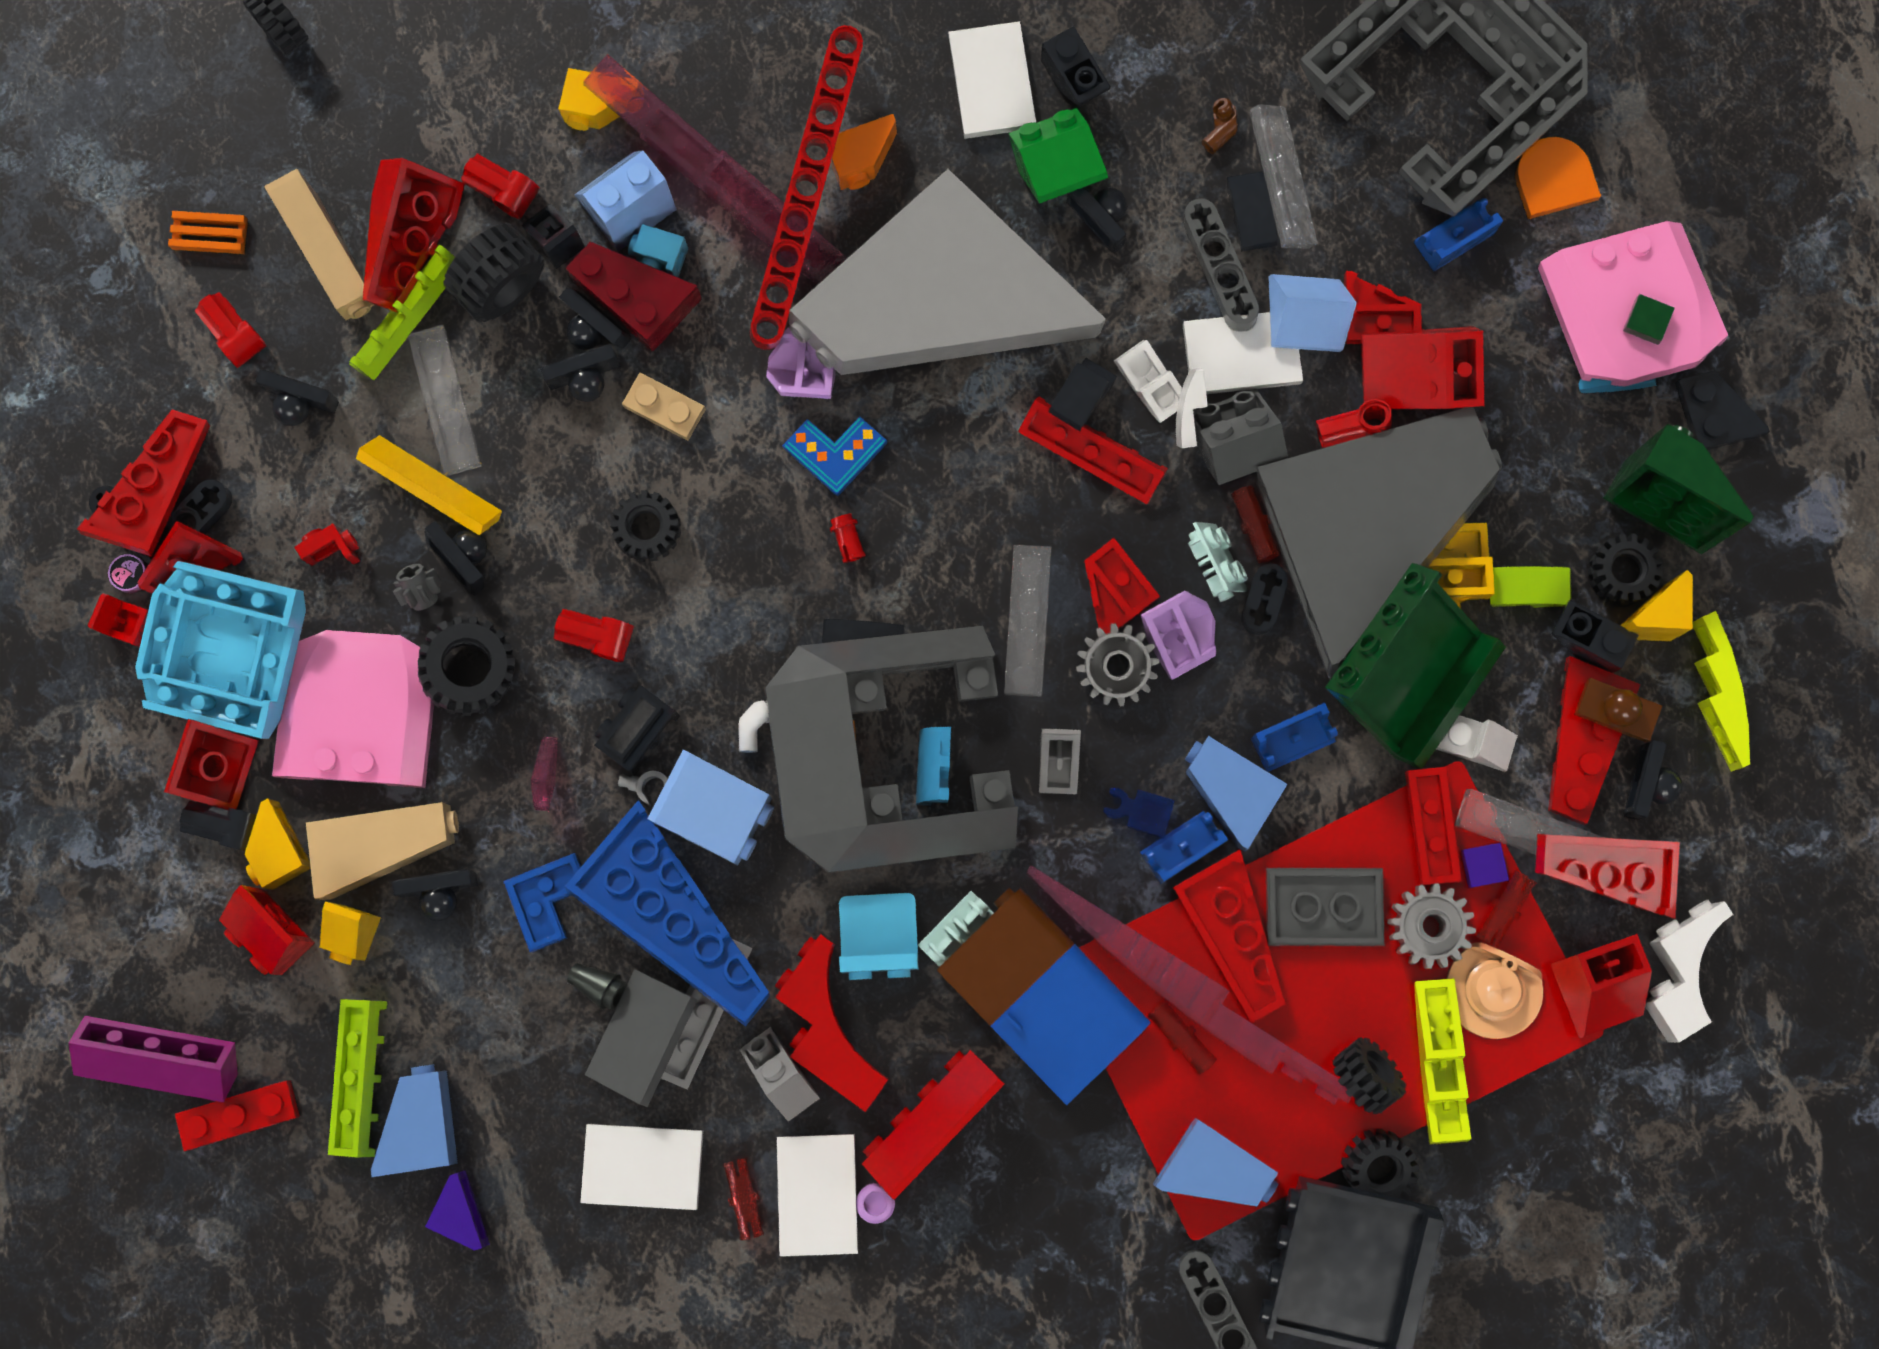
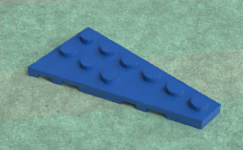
[565,800,770,1027]

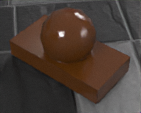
[1574,678,1662,742]

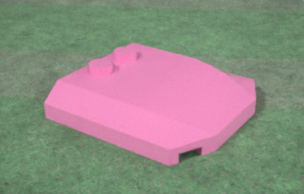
[1538,221,1728,387]
[272,630,434,788]

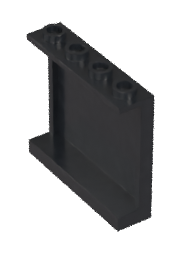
[1259,1176,1444,1349]

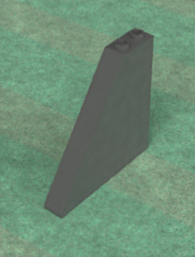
[1256,407,1502,680]

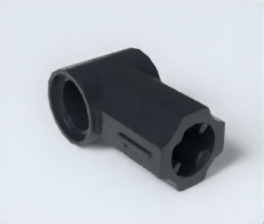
[179,800,257,851]

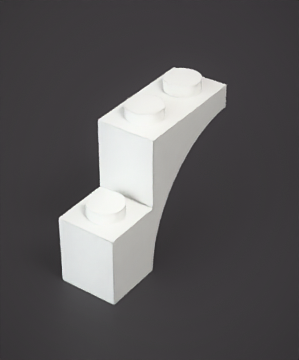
[1645,900,1733,1043]

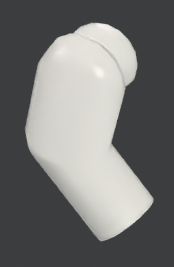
[738,700,769,753]

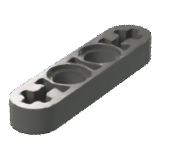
[1183,198,1259,332]
[1178,1250,1257,1349]

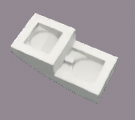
[1114,340,1182,423]
[1176,368,1208,448]

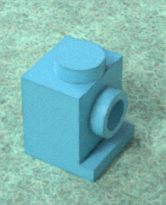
[628,224,688,277]

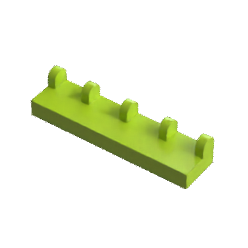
[349,245,455,380]
[328,999,387,1158]

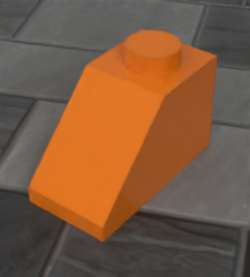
[831,114,897,190]

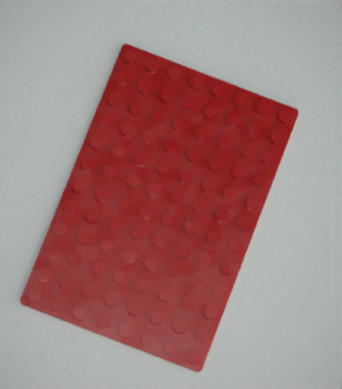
[1079,761,1604,1240]

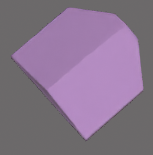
[767,328,836,399]
[1141,591,1216,680]

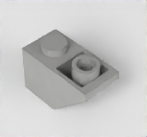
[739,1027,820,1122]

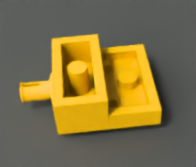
[1428,523,1495,609]

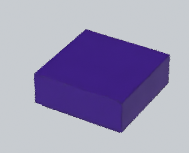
[1461,843,1509,888]

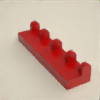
[1018,396,1168,504]

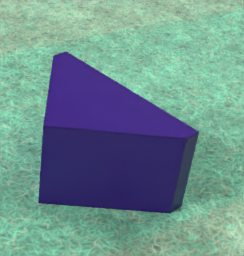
[425,1171,490,1251]

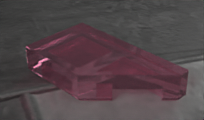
[531,737,557,811]

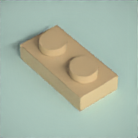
[622,372,706,441]

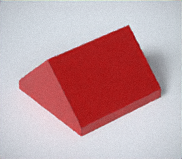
[164,719,259,810]

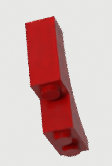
[775,934,889,1112]

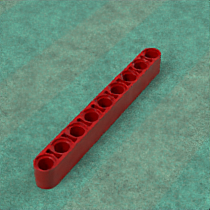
[750,25,863,350]

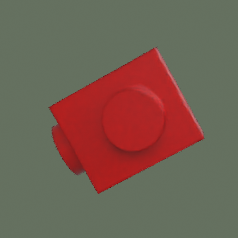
[294,523,360,566]
[88,593,148,647]

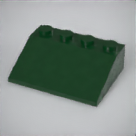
[1603,424,1754,555]

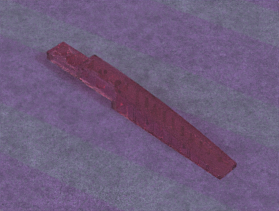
[583,54,847,285]
[1026,865,1352,1105]

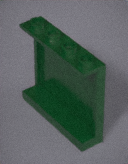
[1325,563,1506,769]

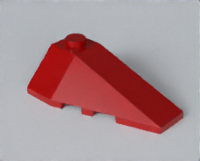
[363,158,465,312]

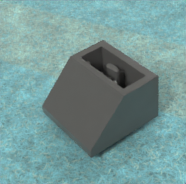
[1193,389,1288,485]

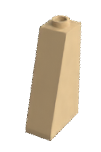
[264,169,374,320]
[306,802,459,901]

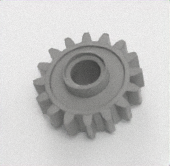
[1076,623,1159,707]
[1387,883,1476,969]

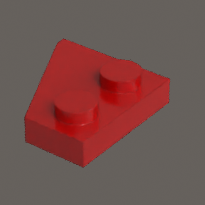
[1344,271,1422,344]
[137,521,243,594]
[1084,538,1161,634]

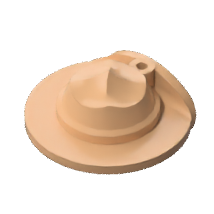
[1446,942,1543,1039]

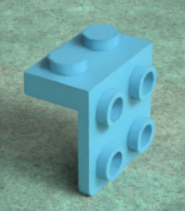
[839,893,919,980]

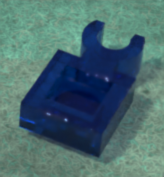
[1103,788,1175,839]

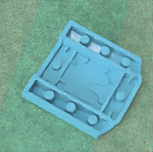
[135,561,306,739]

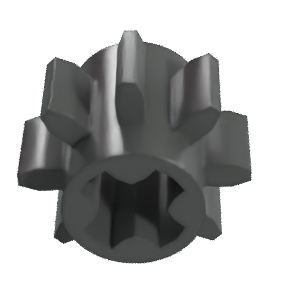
[393,564,442,611]

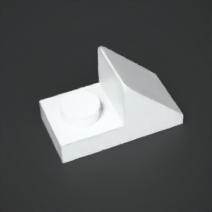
[1436,715,1518,772]

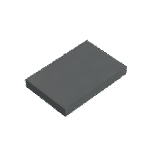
[1265,868,1385,946]
[585,969,697,1107]

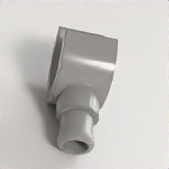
[618,771,668,806]

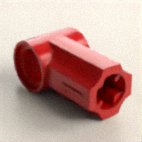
[461,153,540,220]
[195,292,267,368]
[1316,399,1392,448]
[553,609,634,663]

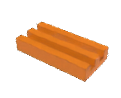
[168,211,248,254]

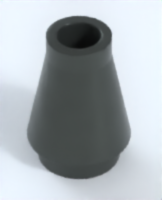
[567,963,627,1010]

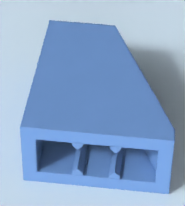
[1185,736,1287,852]
[371,1064,458,1177]
[1153,1118,1278,1207]

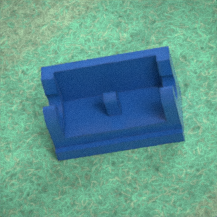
[1414,198,1503,272]
[1251,703,1338,772]
[1140,811,1228,884]

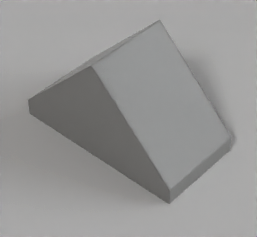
[1039,729,1081,794]

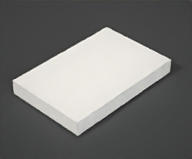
[948,21,1036,139]
[1183,312,1303,394]
[580,1124,704,1210]
[777,1134,858,1256]

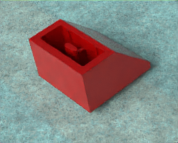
[1550,934,1652,1038]

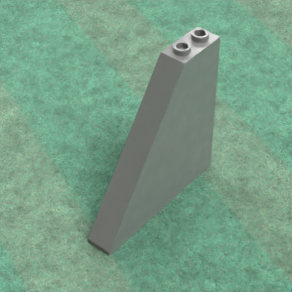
[789,169,1106,375]

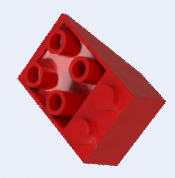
[1361,326,1484,409]

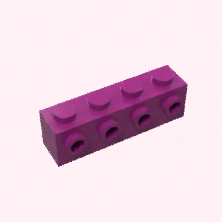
[68,1016,238,1102]

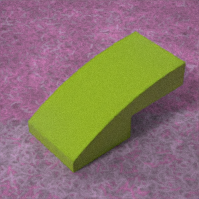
[1490,566,1572,608]

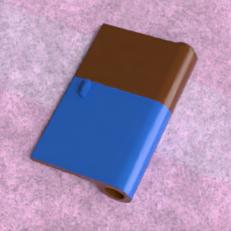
[937,888,1151,1105]

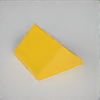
[1620,570,1693,641]

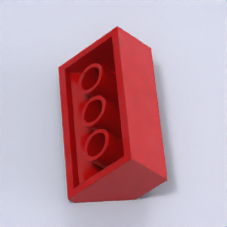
[862,1050,1005,1200]

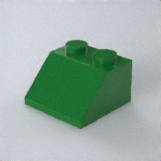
[1008,108,1108,203]

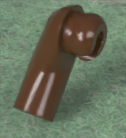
[1201,98,1238,154]

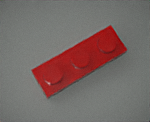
[1405,767,1462,886]
[175,1080,300,1151]

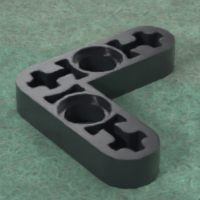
[89,479,232,564]

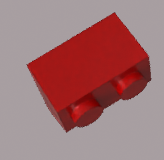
[219,885,315,975]

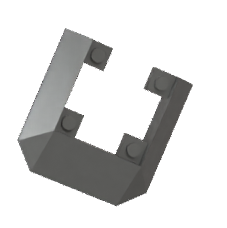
[1299,0,1588,216]
[765,626,1018,873]

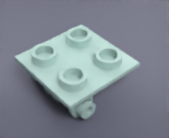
[1188,522,1248,602]
[918,891,994,967]

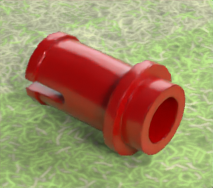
[829,513,866,563]

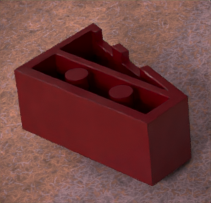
[565,242,702,352]

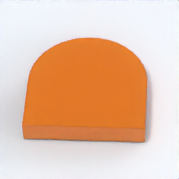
[1515,137,1601,219]

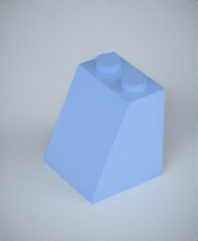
[574,150,677,252]
[647,750,774,865]

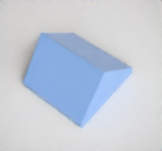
[1268,274,1357,352]

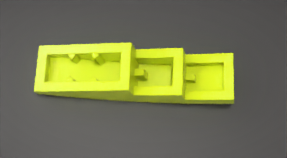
[1693,611,1750,772]
[1414,978,1471,1144]

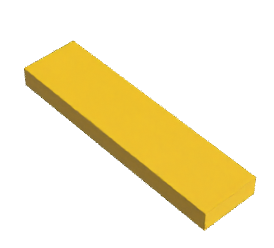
[356,435,502,535]

